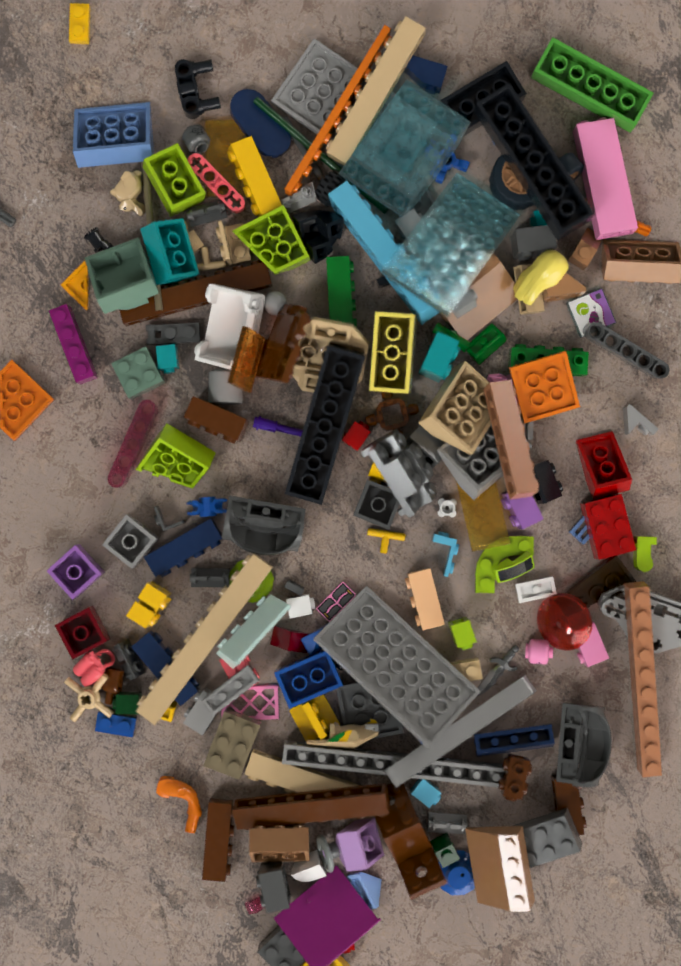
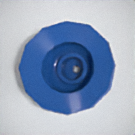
[439,850,475,896]

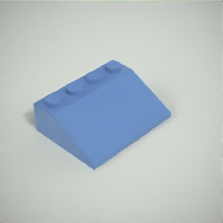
[73,102,154,168]

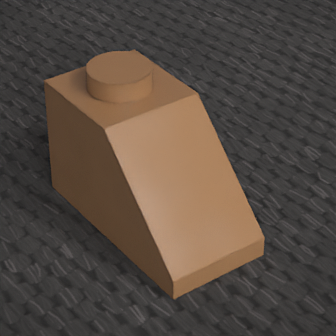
[567,228,602,270]

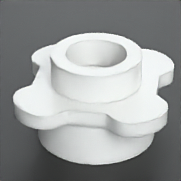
[438,498,457,517]

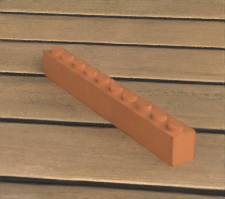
[624,581,662,778]

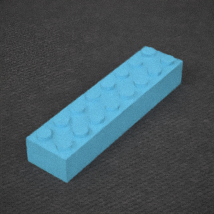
[328,181,441,325]

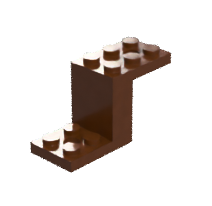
[375,783,447,900]

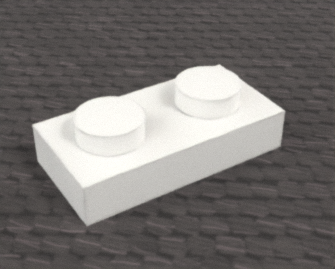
[515,576,557,603]

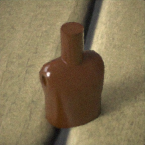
[101,667,125,705]

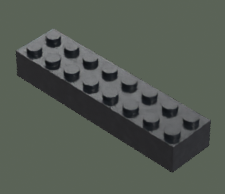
[474,83,595,241]
[285,343,366,505]

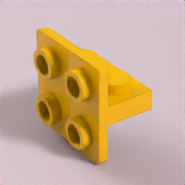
[289,694,340,743]

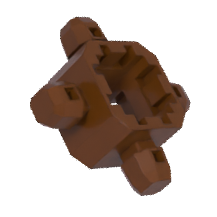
[365,392,419,434]

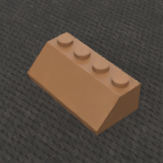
[601,239,681,284]

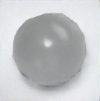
[264,291,287,315]

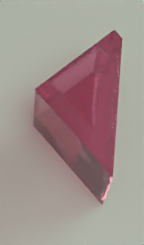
[244,896,265,914]

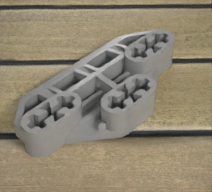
[597,584,681,653]

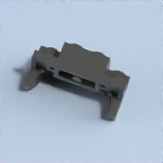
[361,429,437,518]
[222,495,306,555]
[556,703,612,787]

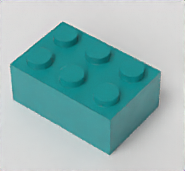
[140,218,200,285]
[418,332,460,383]

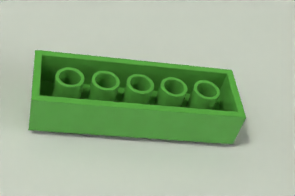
[531,37,654,133]

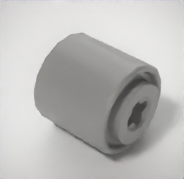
[208,369,243,405]

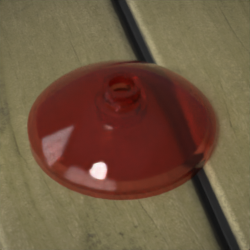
[537,593,592,651]

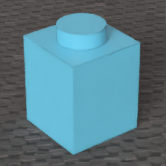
[410,779,441,808]

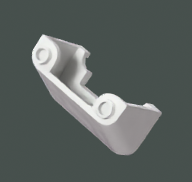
[194,284,265,371]

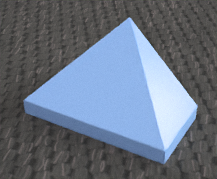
[347,872,382,909]

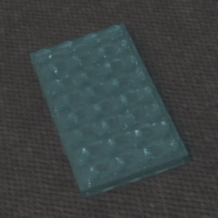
[381,173,520,317]

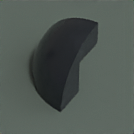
[292,210,344,264]

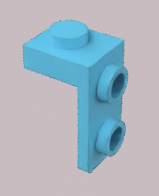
[432,531,459,577]

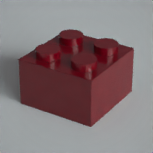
[54,606,111,660]

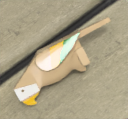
[307,719,379,749]

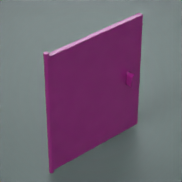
[274,865,381,966]

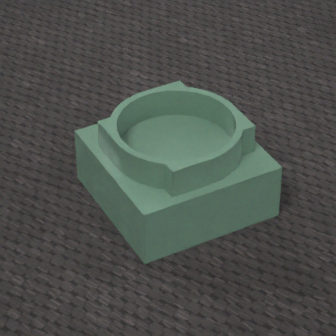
[85,237,159,314]

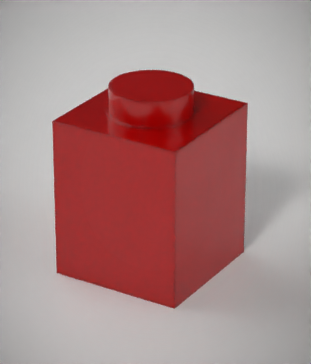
[342,421,371,452]

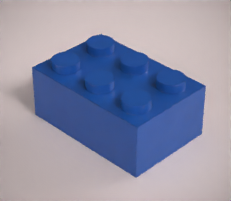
[274,650,343,709]

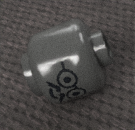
[182,125,210,154]

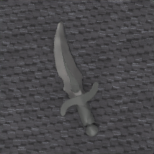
[476,645,519,697]

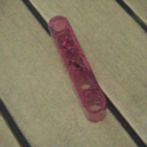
[108,400,158,488]

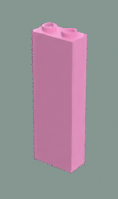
[573,117,638,240]

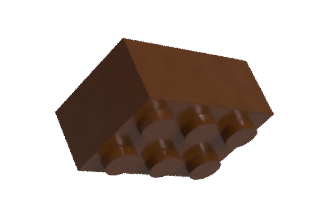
[184,396,249,444]

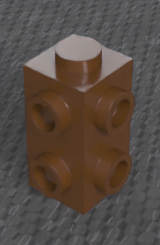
[498,753,532,801]

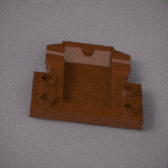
[250,304,311,384]

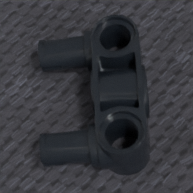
[175,59,221,119]

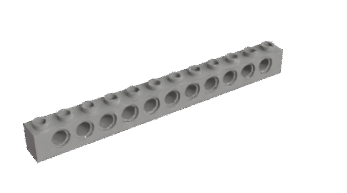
[282,740,505,787]

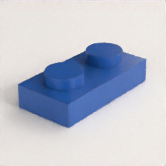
[95,711,137,738]

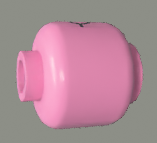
[525,639,553,665]

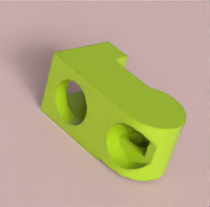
[633,536,657,572]

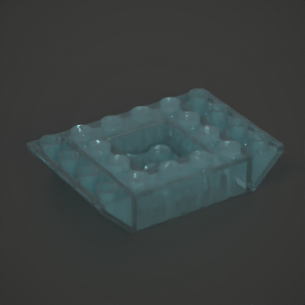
[339,79,470,217]

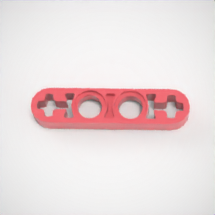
[188,153,245,213]

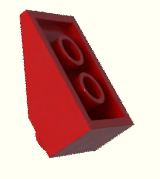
[576,431,633,500]

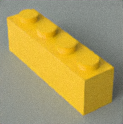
[227,136,282,217]

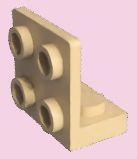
[216,221,252,266]

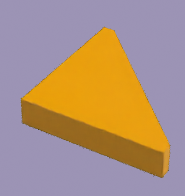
[61,260,89,311]

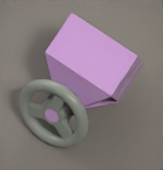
[316,818,384,873]

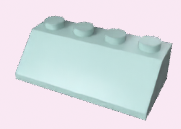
[216,595,291,669]

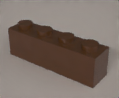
[202,798,235,882]

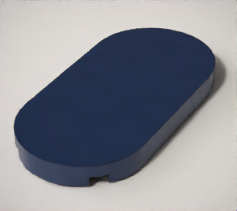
[230,89,291,158]

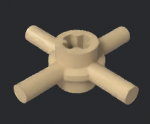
[64,673,114,722]

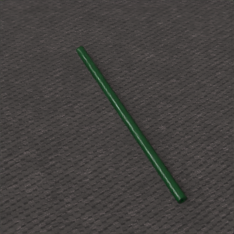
[253,96,389,214]

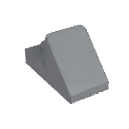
[623,404,658,436]

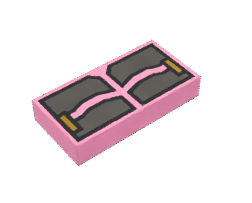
[316,582,356,622]

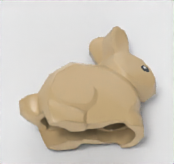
[110,170,146,216]

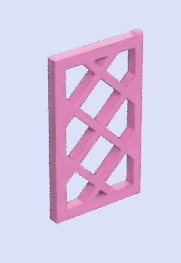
[221,684,279,720]

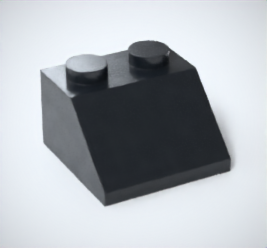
[533,460,563,504]

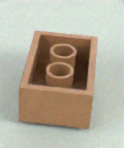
[249,825,310,862]

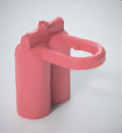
[73,649,115,687]

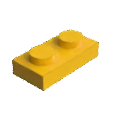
[69,3,90,44]

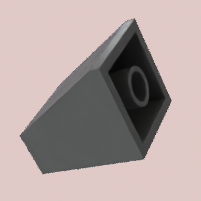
[406,425,446,469]

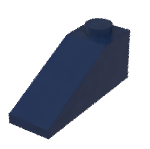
[404,55,448,94]

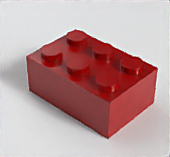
[580,494,636,560]

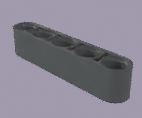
[583,322,670,379]

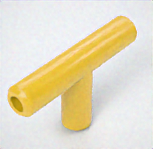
[367,528,406,554]

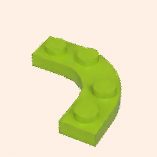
[475,536,534,593]

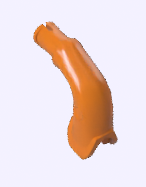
[156,776,202,833]

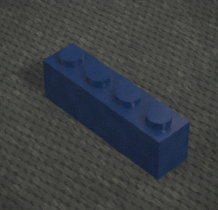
[144,518,222,578]
[131,630,200,706]
[474,724,555,757]

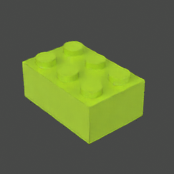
[143,143,206,217]

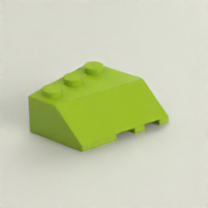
[232,205,311,274]
[136,423,216,489]

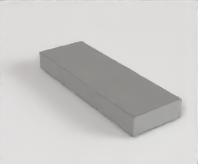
[201,665,260,716]

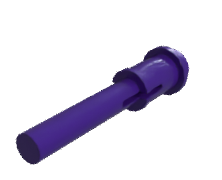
[253,415,303,437]

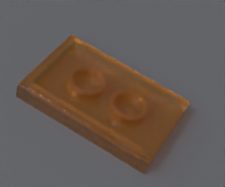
[227,326,265,393]

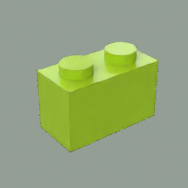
[448,617,477,650]

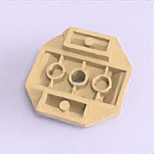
[293,317,369,393]

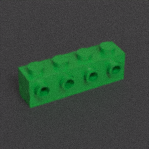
[508,344,589,377]

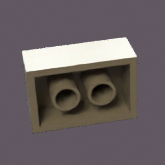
[203,708,262,780]

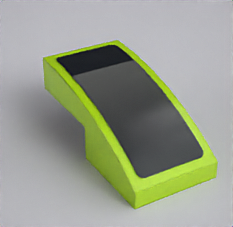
[493,551,535,583]

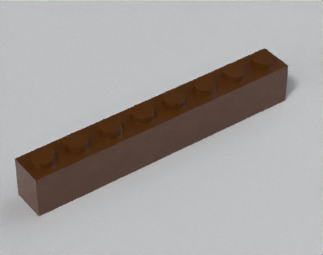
[120,260,273,326]
[232,783,391,830]

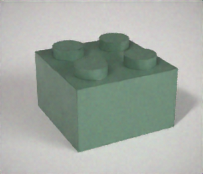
[111,346,166,400]

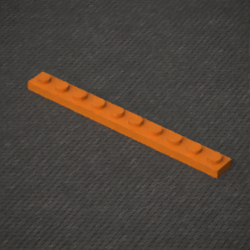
[284,25,392,196]

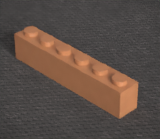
[483,380,539,500]

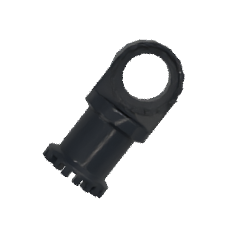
[84,227,114,253]

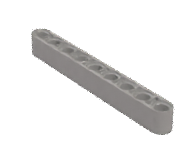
[385,675,537,788]

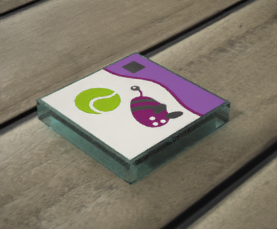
[566,288,617,338]

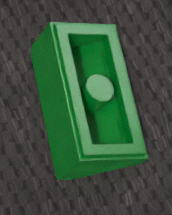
[466,323,507,365]

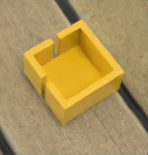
[126,581,172,629]

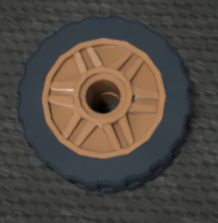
[489,154,534,210]

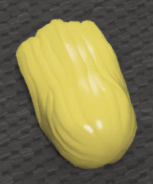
[513,250,569,305]

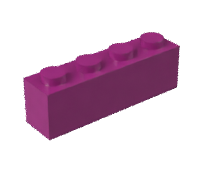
[49,304,98,385]

